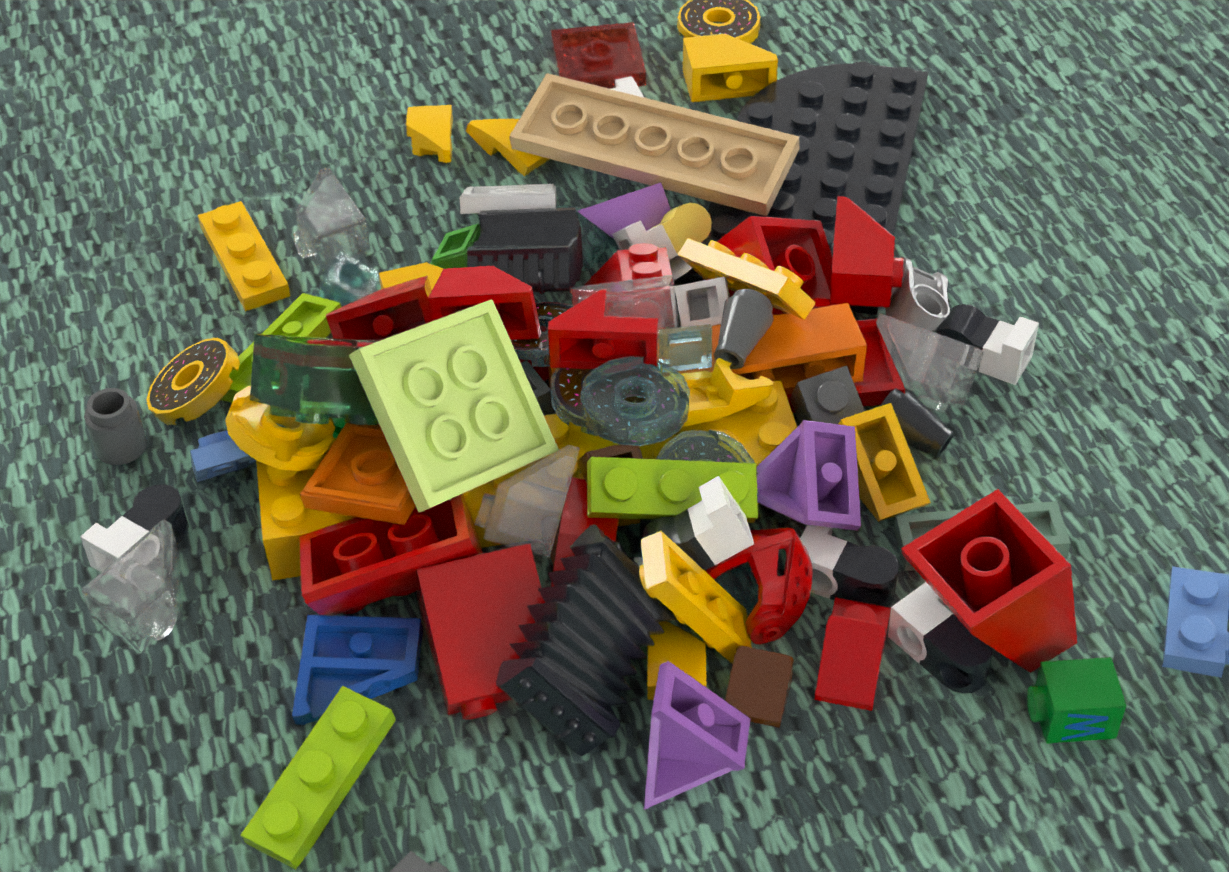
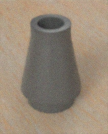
[714,289,774,369]

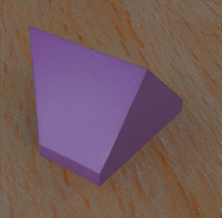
[577,182,671,240]
[756,420,861,530]
[644,661,750,810]

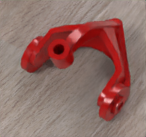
[705,528,812,645]

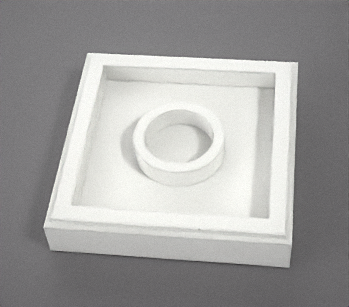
[460,184,557,214]

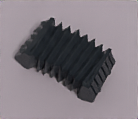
[467,208,583,295]
[496,525,677,756]

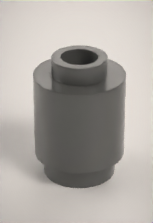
[84,388,147,465]

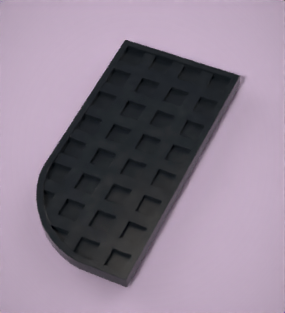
[688,61,928,315]

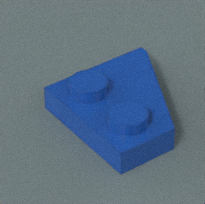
[292,615,423,725]

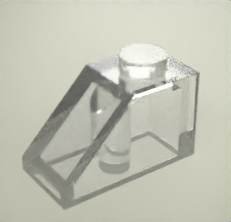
[293,167,371,272]
[571,275,679,339]
[876,313,984,414]
[475,445,580,557]
[82,519,181,654]

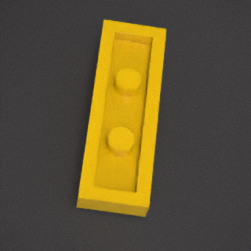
[198,201,291,312]
[678,238,815,320]
[639,531,752,664]

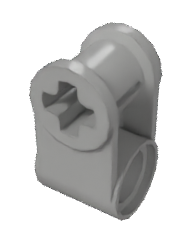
[885,256,950,351]

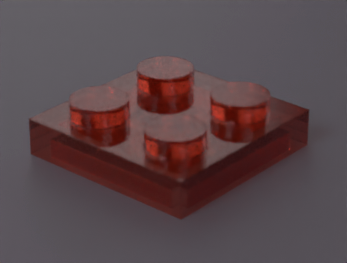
[551,22,646,89]

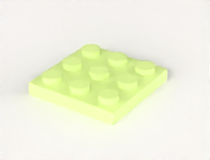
[349,299,559,513]

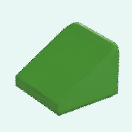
[430,223,481,269]

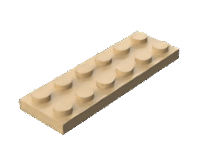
[509,73,799,216]

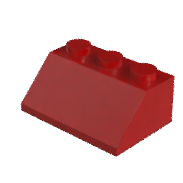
[299,493,483,616]

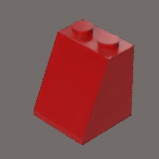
[901,489,1077,673]
[416,543,545,720]

